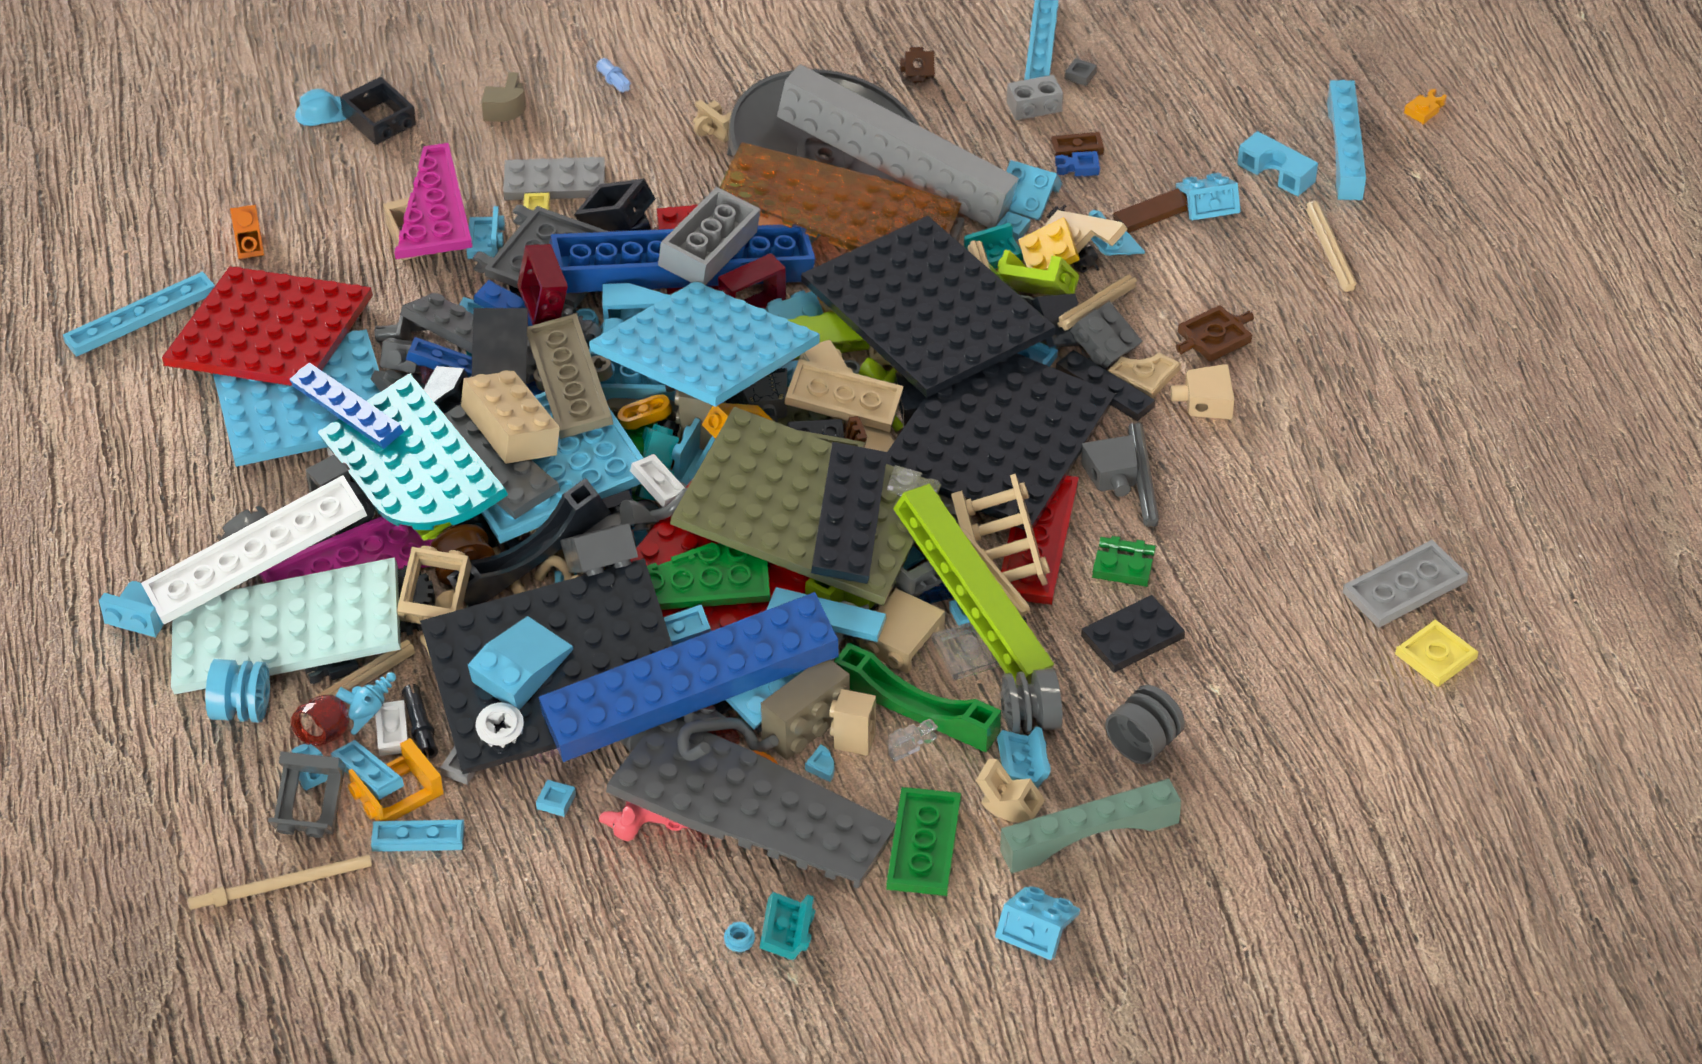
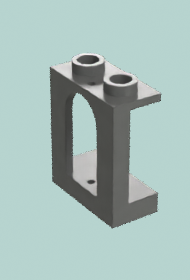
[268,751,346,838]

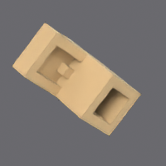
[975,759,1045,822]

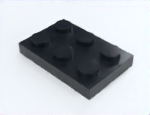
[1081,595,1185,673]

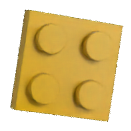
[1018,217,1080,270]

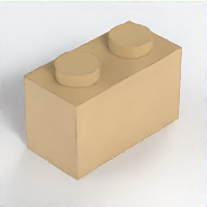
[830,689,876,756]

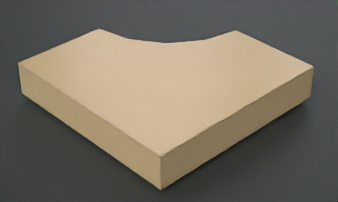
[1108,352,1181,398]

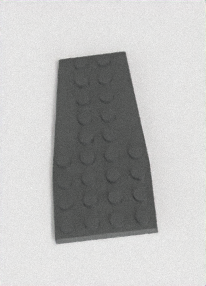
[606,719,896,888]

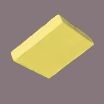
[1395,619,1478,687]

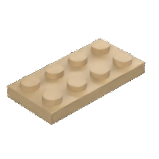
[784,359,904,432]

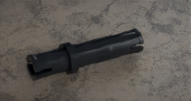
[401,684,438,759]

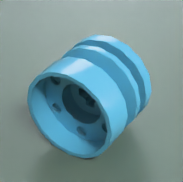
[205,659,270,723]

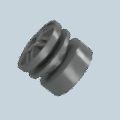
[1000,668,1063,734]
[1105,685,1185,764]

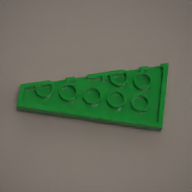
[647,542,770,610]

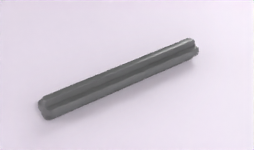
[1128,422,1159,527]

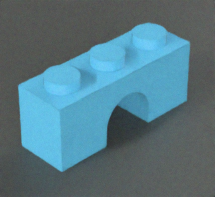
[1237,131,1318,197]

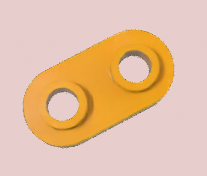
[617,394,672,430]

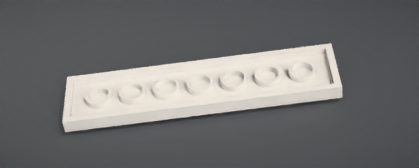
[141,475,367,625]

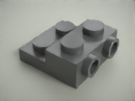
[1070,301,1143,369]

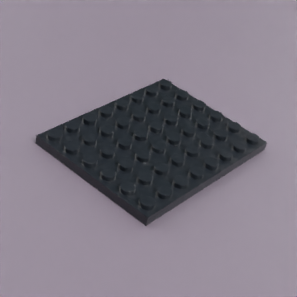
[801,216,1056,397]
[886,353,1115,530]
[420,559,673,774]

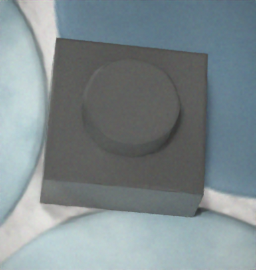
[1064,58,1097,86]

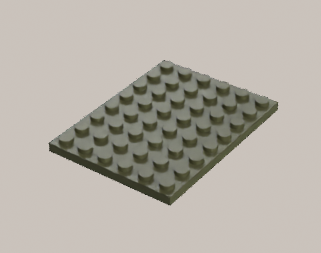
[670,407,941,606]

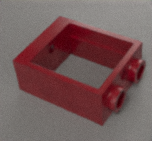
[517,244,568,325]
[717,253,786,309]

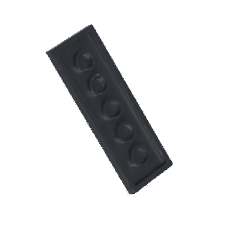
[811,442,888,584]

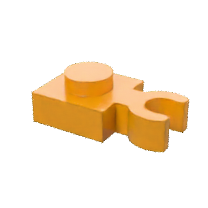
[1404,89,1447,124]

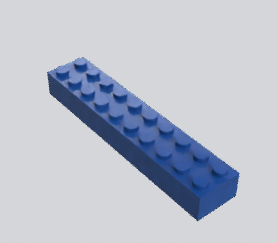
[550,223,815,293]
[539,592,839,762]

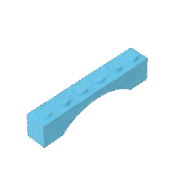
[1327,80,1366,200]

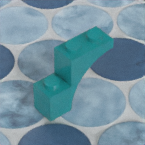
[635,424,679,501]

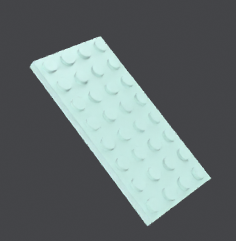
[171,557,401,695]

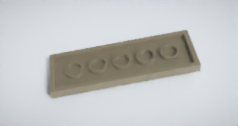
[527,314,613,439]

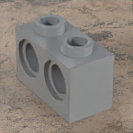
[1007,75,1063,120]

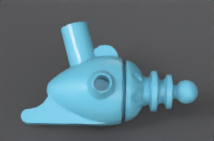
[335,672,396,735]

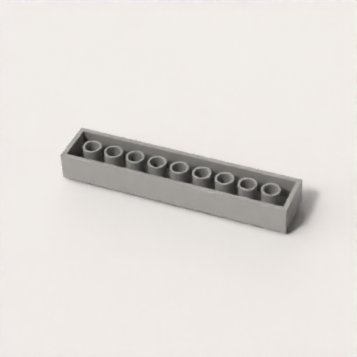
[777,64,1019,228]

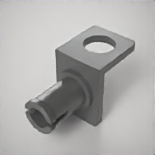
[374,315,427,343]

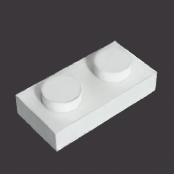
[630,454,685,507]
[375,700,408,756]

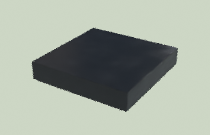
[1032,294,1082,349]

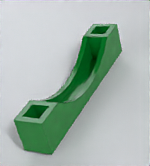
[834,643,1001,752]

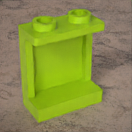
[998,250,1080,295]

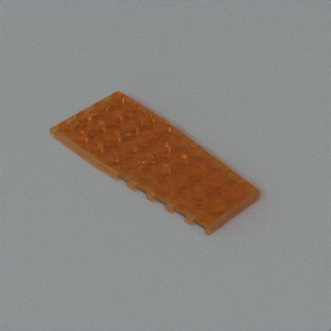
[719,142,962,251]

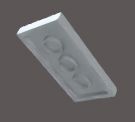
[503,157,605,200]
[1343,540,1469,628]

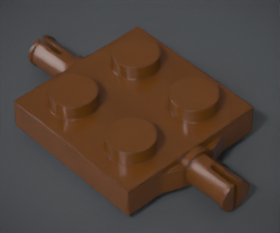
[1176,305,1254,362]

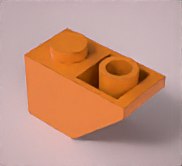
[230,205,264,259]

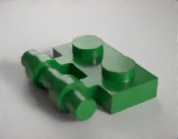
[1092,536,1156,587]

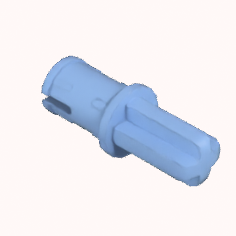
[596,58,631,93]

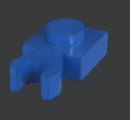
[1055,151,1100,176]

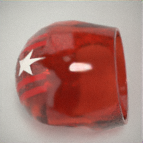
[290,695,350,747]

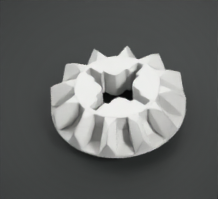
[476,703,524,748]

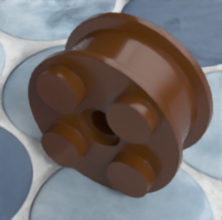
[430,524,495,586]

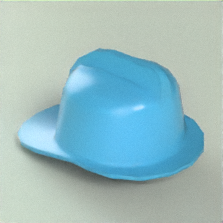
[295,89,346,126]

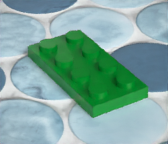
[886,787,961,896]

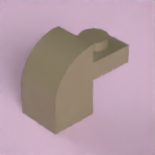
[481,72,526,122]

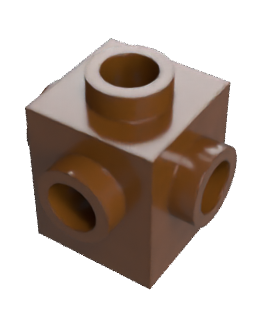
[900,47,935,83]

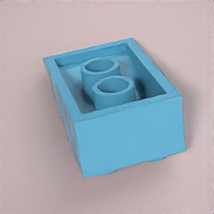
[602,283,670,322]
[468,616,573,710]

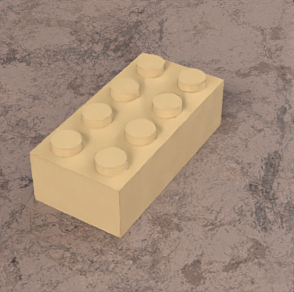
[461,370,560,464]

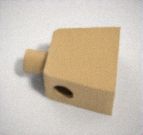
[1170,364,1234,419]

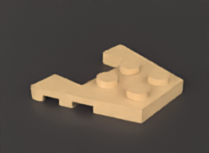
[1043,210,1128,253]

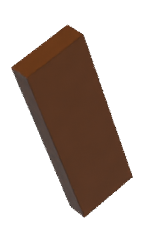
[1113,188,1188,233]

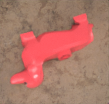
[599,801,691,841]

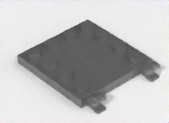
[473,204,608,309]

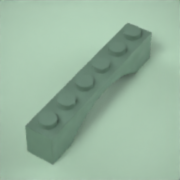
[1000,779,1181,874]

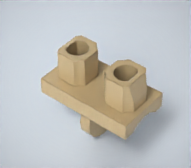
[693,99,732,143]

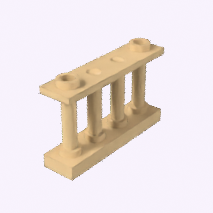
[951,474,1050,585]

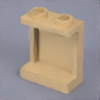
[860,588,945,673]

